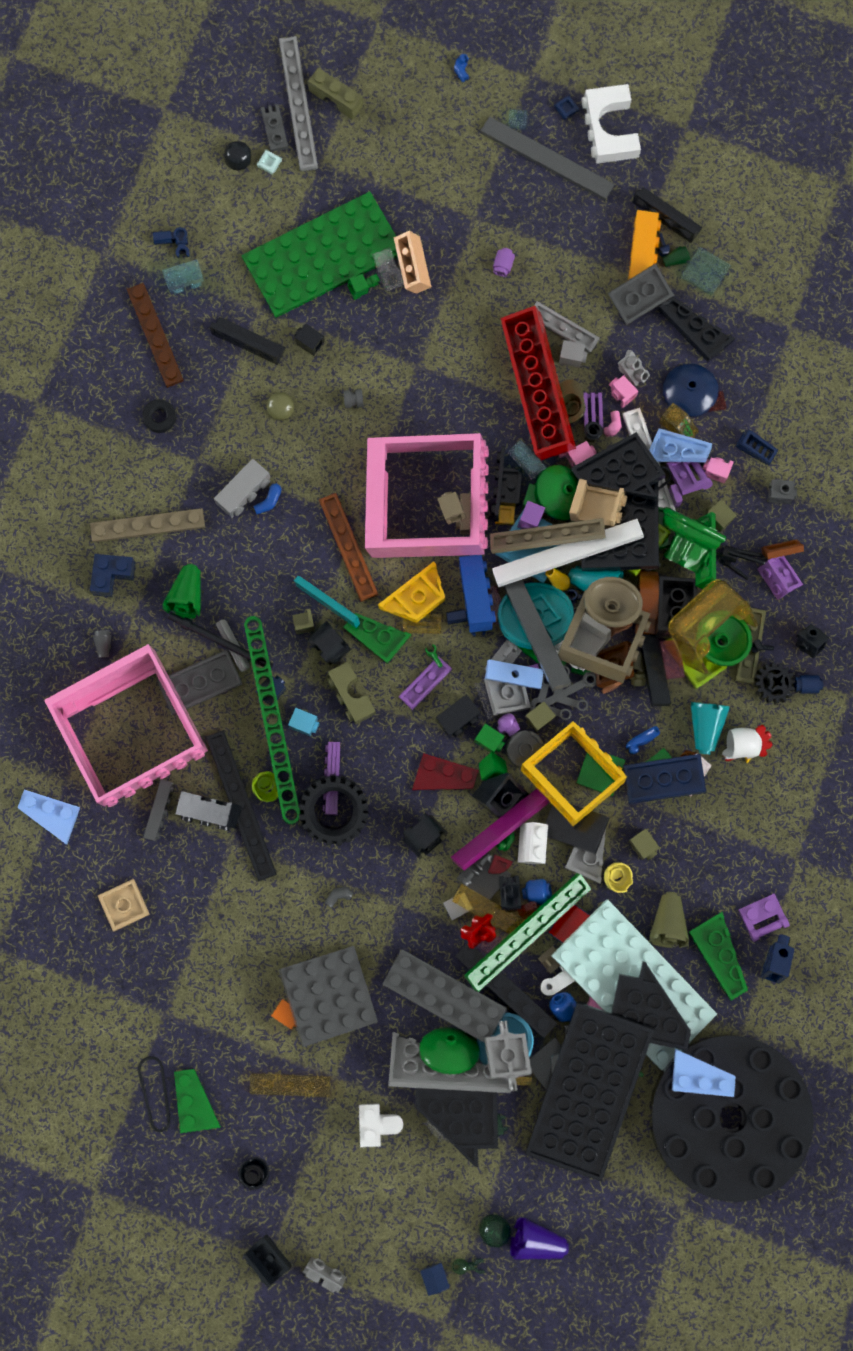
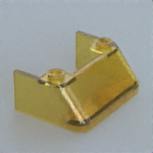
[668,579,758,675]

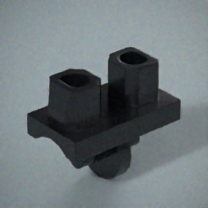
[499,875,521,912]

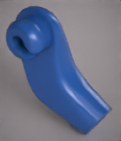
[254,483,282,514]
[626,726,660,754]

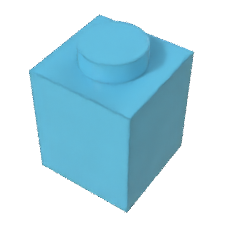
[288,708,320,737]

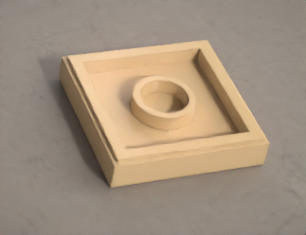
[98,879,150,932]

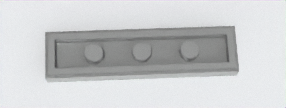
[534,301,600,354]

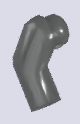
[324,886,353,908]

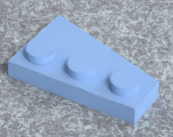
[649,428,712,462]
[18,790,80,844]
[672,1049,735,1097]

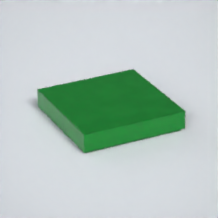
[576,753,625,797]

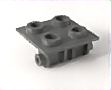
[456,853,511,904]

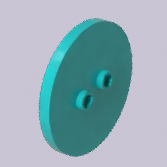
[498,582,574,650]

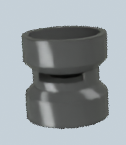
[343,388,364,409]

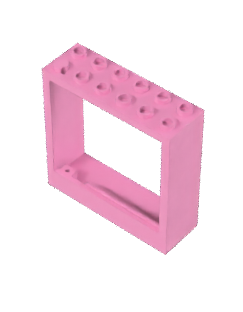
[365,433,489,558]
[44,644,208,807]

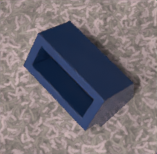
[420,1263,450,1296]

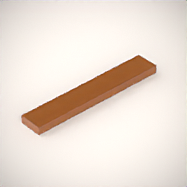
[319,493,378,602]

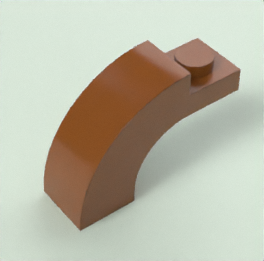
[635,571,659,634]

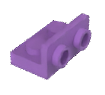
[758,556,803,600]

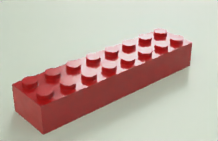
[500,306,576,460]

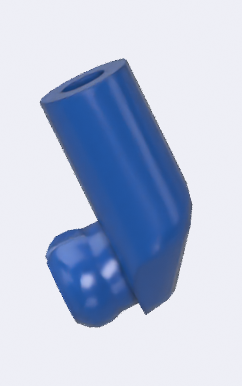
[454,54,469,82]

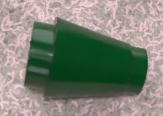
[662,246,690,268]

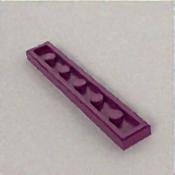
[451,789,550,871]

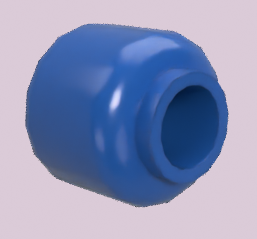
[522,879,552,906]
[549,992,576,1022]

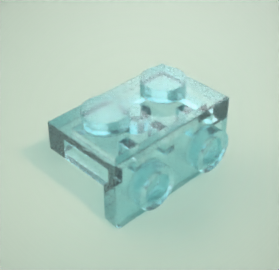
[162,259,204,294]

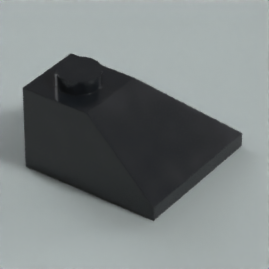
[472,773,529,819]

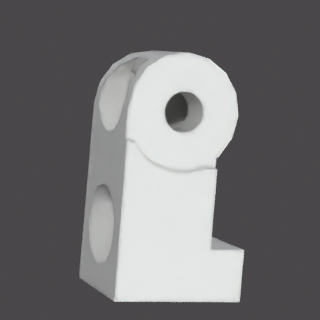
[540,966,575,996]

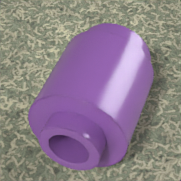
[493,248,515,277]

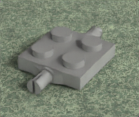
[484,1021,532,1092]

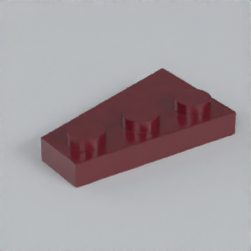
[412,753,479,791]

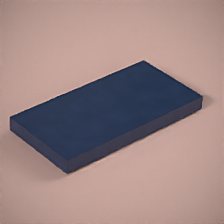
[623,754,707,804]

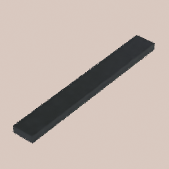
[206,730,277,882]

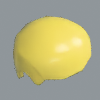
[604,862,633,893]

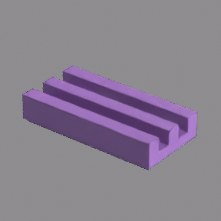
[583,393,603,429]

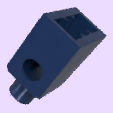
[760,934,795,984]

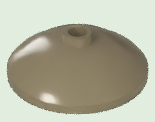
[584,577,643,627]

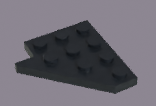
[571,432,666,500]
[611,961,691,1051]
[415,1088,498,1167]

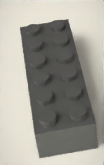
[382,949,507,1043]

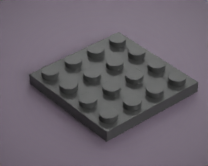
[279,946,378,1047]

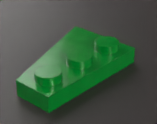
[174,1069,221,1133]

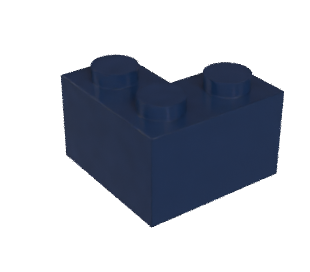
[90,554,136,597]

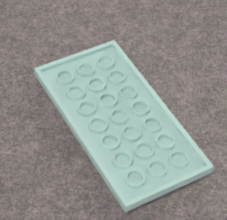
[551,899,717,1071]

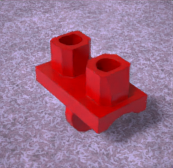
[461,913,496,949]

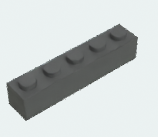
[143,779,175,842]

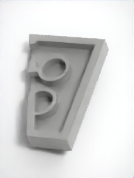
[565,829,606,884]

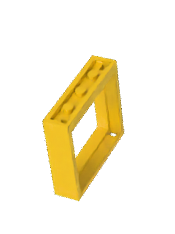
[520,721,627,827]

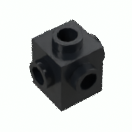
[796,624,829,659]

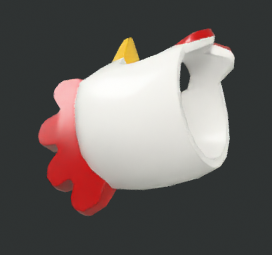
[722,725,773,763]

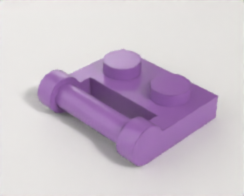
[666,462,713,496]
[738,894,790,942]

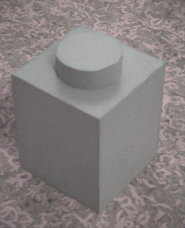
[559,340,587,368]

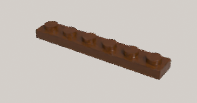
[127,283,184,388]

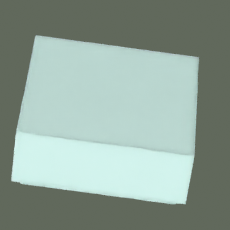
[257,150,282,175]

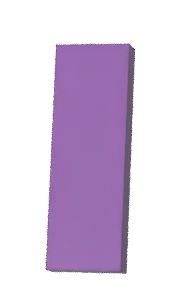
[399,656,452,710]

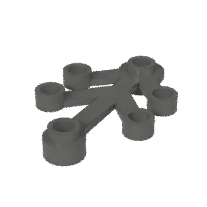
[530,666,596,720]

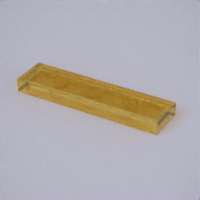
[452,884,525,934]
[250,1073,331,1097]

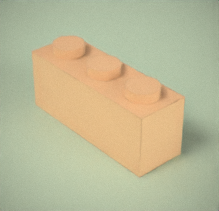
[394,231,431,293]

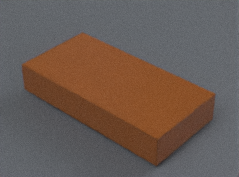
[761,539,804,559]

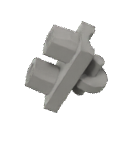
[617,350,650,386]

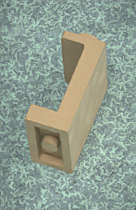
[569,479,627,528]

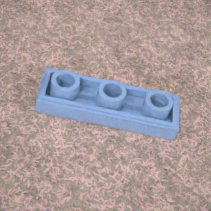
[485,659,543,689]

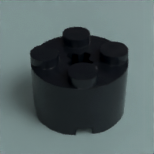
[307,621,352,665]
[403,813,448,859]

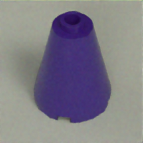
[510,1217,569,1260]

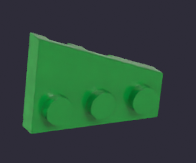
[343,613,412,664]

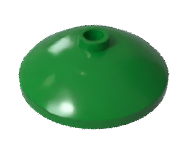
[535,465,578,521]
[695,611,752,666]
[419,1027,480,1074]

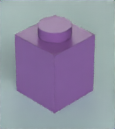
[517,501,545,529]

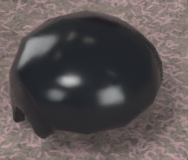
[224,141,252,171]
[238,1157,270,1190]

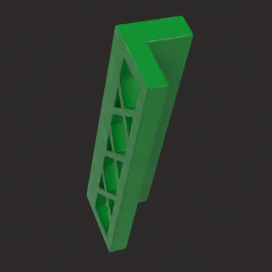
[695,512,716,592]

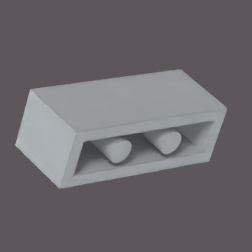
[214,459,270,518]

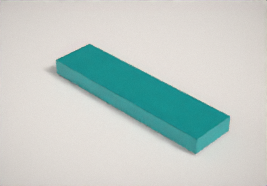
[294,576,360,628]

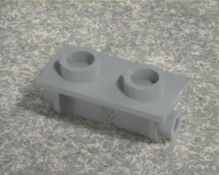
[484,640,522,670]
[302,1257,346,1293]

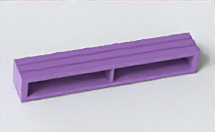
[323,742,340,815]

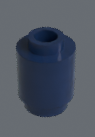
[794,675,823,694]

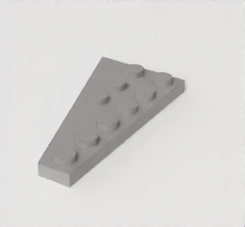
[389,1032,511,1093]

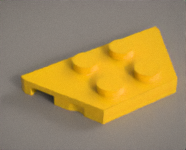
[378,562,445,623]

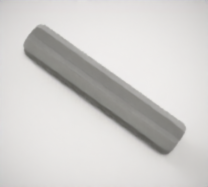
[216,620,250,672]

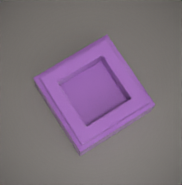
[668,484,683,507]

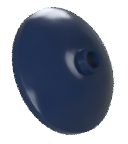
[663,364,719,417]

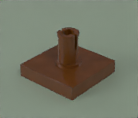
[596,641,634,688]

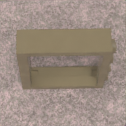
[558,590,651,683]

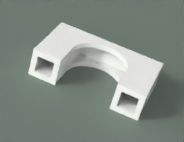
[582,84,641,163]

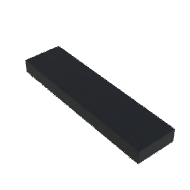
[640,634,671,707]

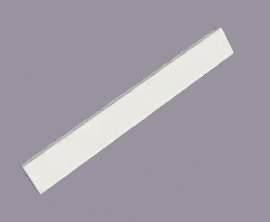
[622,408,676,547]
[492,519,644,587]

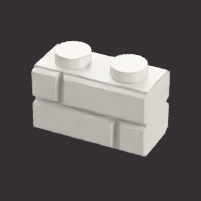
[518,822,548,864]

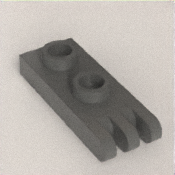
[261,104,288,152]

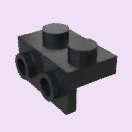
[243,1234,292,1288]

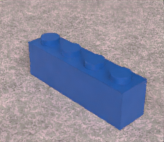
[459,555,496,633]

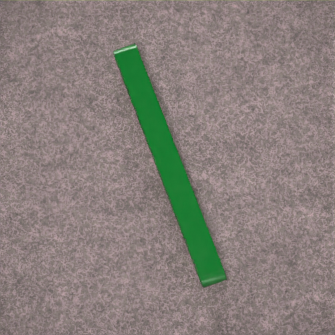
[244,616,300,825]

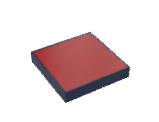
[547,904,590,944]

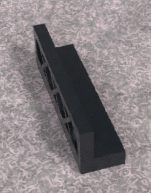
[632,187,702,243]
[210,317,286,365]

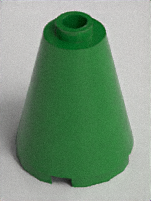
[162,564,201,619]

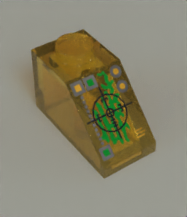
[659,403,699,438]

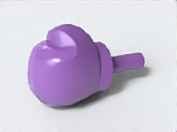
[497,713,520,737]

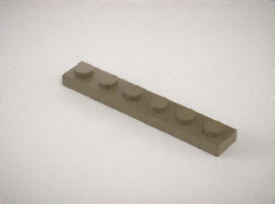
[90,508,205,543]
[490,518,606,554]

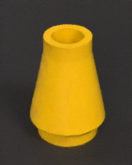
[545,568,570,591]

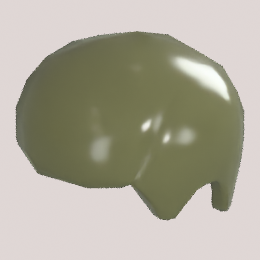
[266,392,294,421]

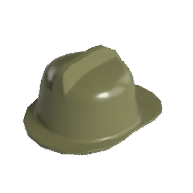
[560,379,586,424]

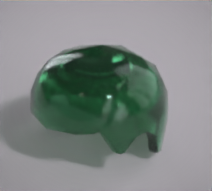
[479,1214,512,1248]

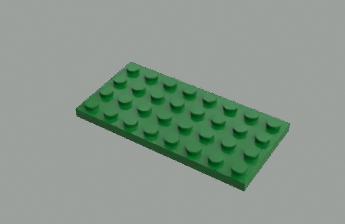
[241,192,398,318]

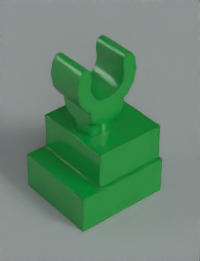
[347,274,380,300]

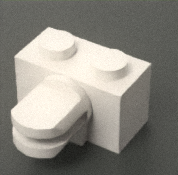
[359,1103,403,1147]

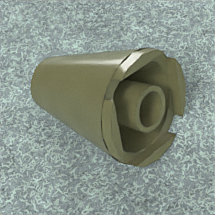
[649,892,689,948]

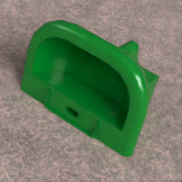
[663,507,726,574]

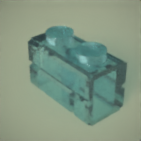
[507,440,547,482]

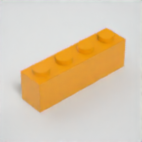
[628,210,661,280]

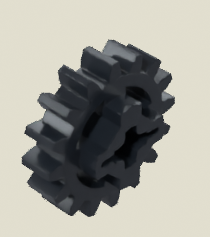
[753,662,796,705]

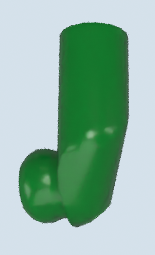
[496,831,515,851]

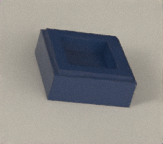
[554,95,579,120]

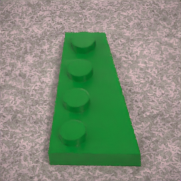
[688,912,748,1001]

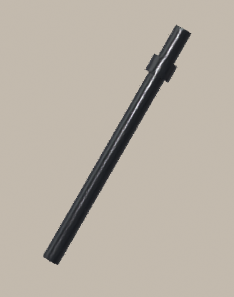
[168,612,273,669]

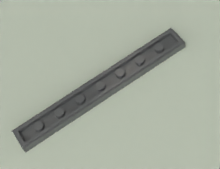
[480,116,615,201]
[503,580,571,691]

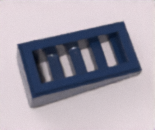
[735,429,778,466]

